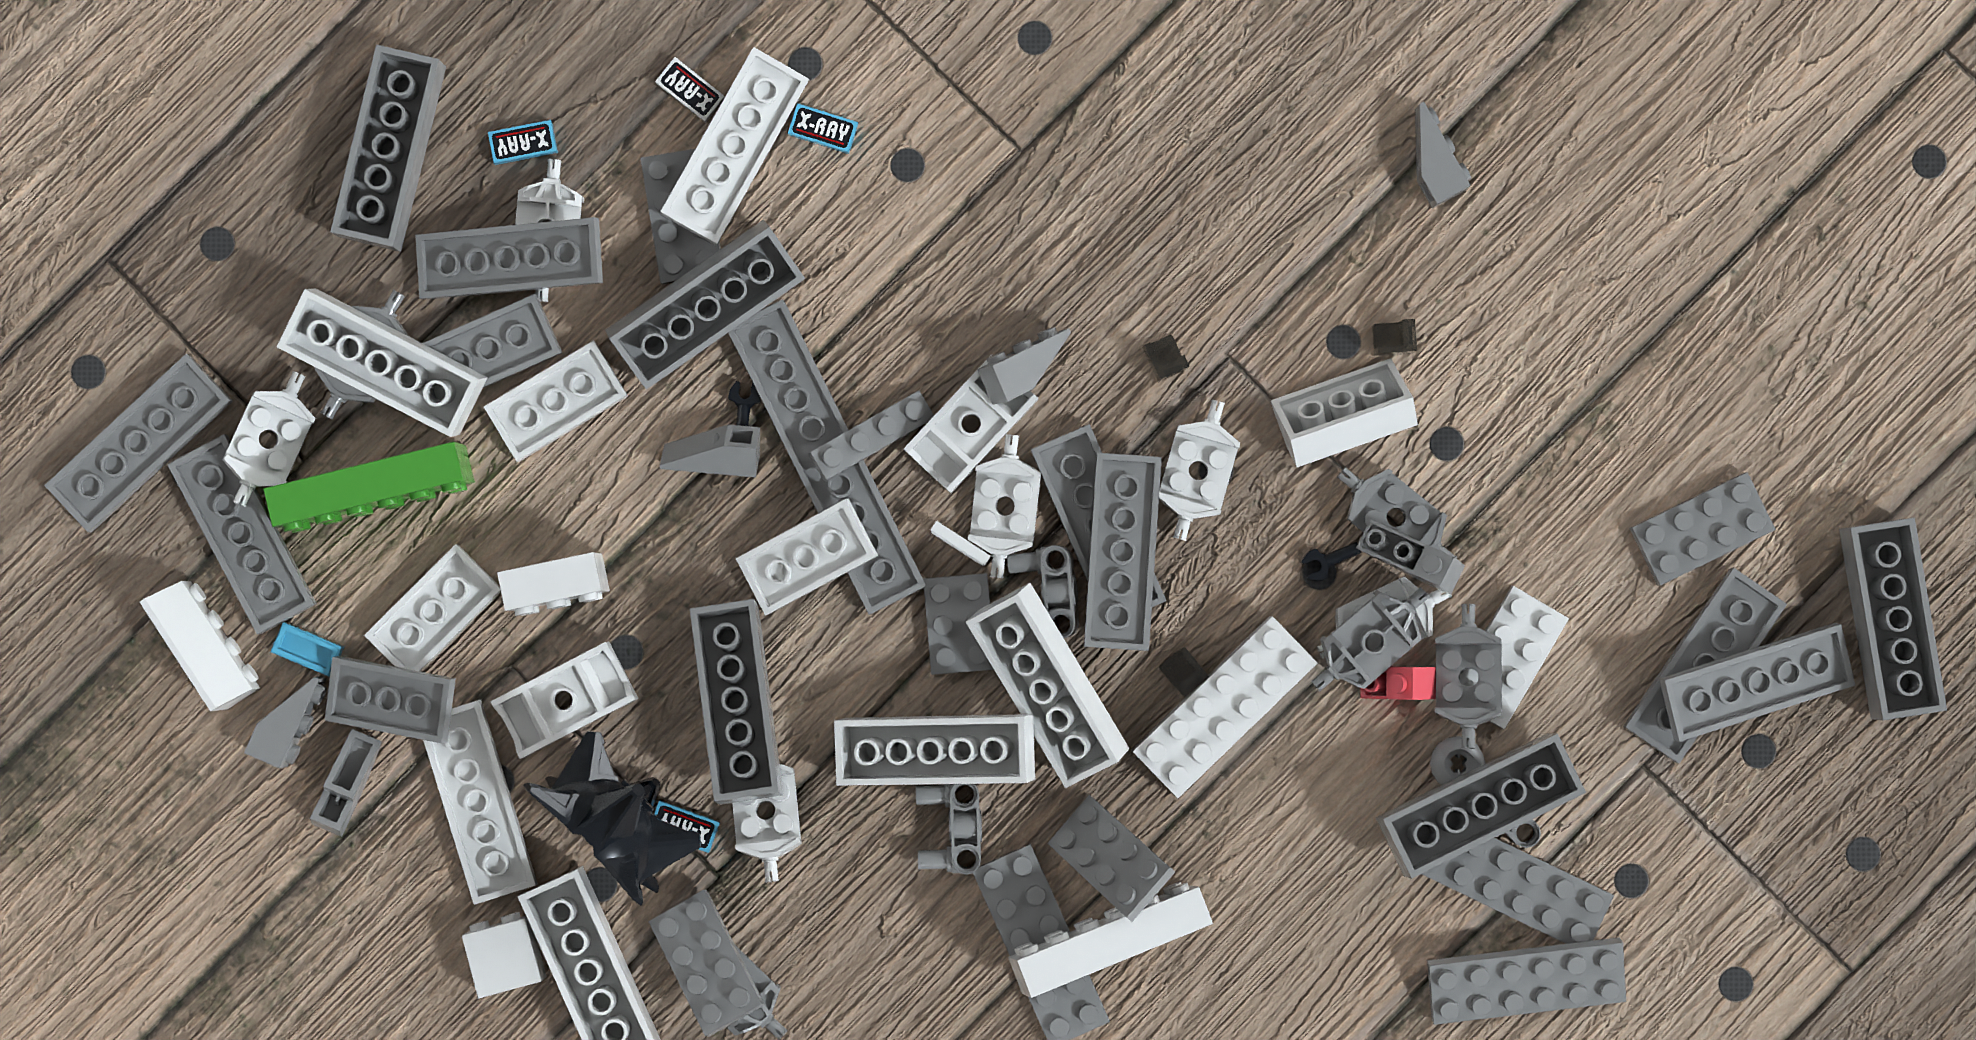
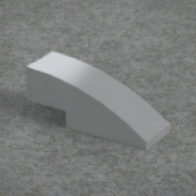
[310,729,382,837]

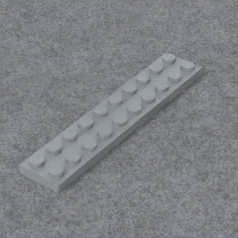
[728,299,926,615]

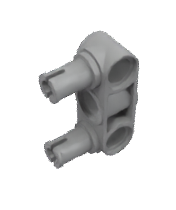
[1007,545,1079,638]
[916,784,982,875]

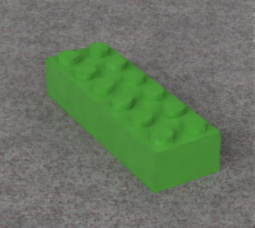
[263,442,475,533]

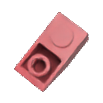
[1360,666,1436,700]

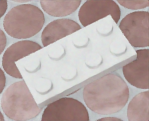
[484,340,628,462]
[736,498,878,615]
[364,544,501,672]
[1460,586,1569,729]

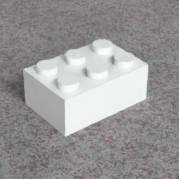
[497,552,610,616]

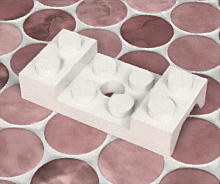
[904,355,1039,493]
[490,642,638,759]

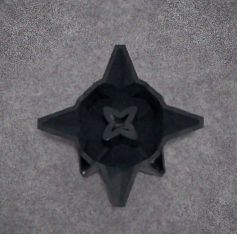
[524,731,701,906]

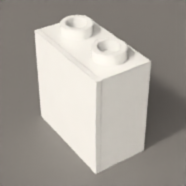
[462,912,547,999]

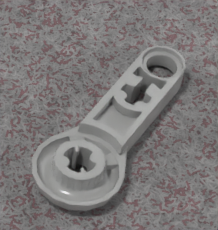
[1430,736,1541,848]

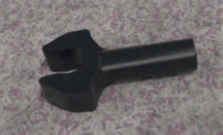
[728,381,761,426]
[1300,542,1361,581]

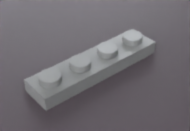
[808,390,934,482]

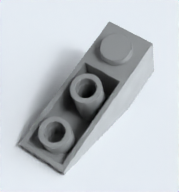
[1415,102,1471,209]
[977,327,1071,405]
[660,425,760,477]
[1356,519,1465,595]
[244,677,327,768]

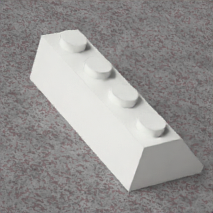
[1271,358,1418,467]
[140,581,260,711]

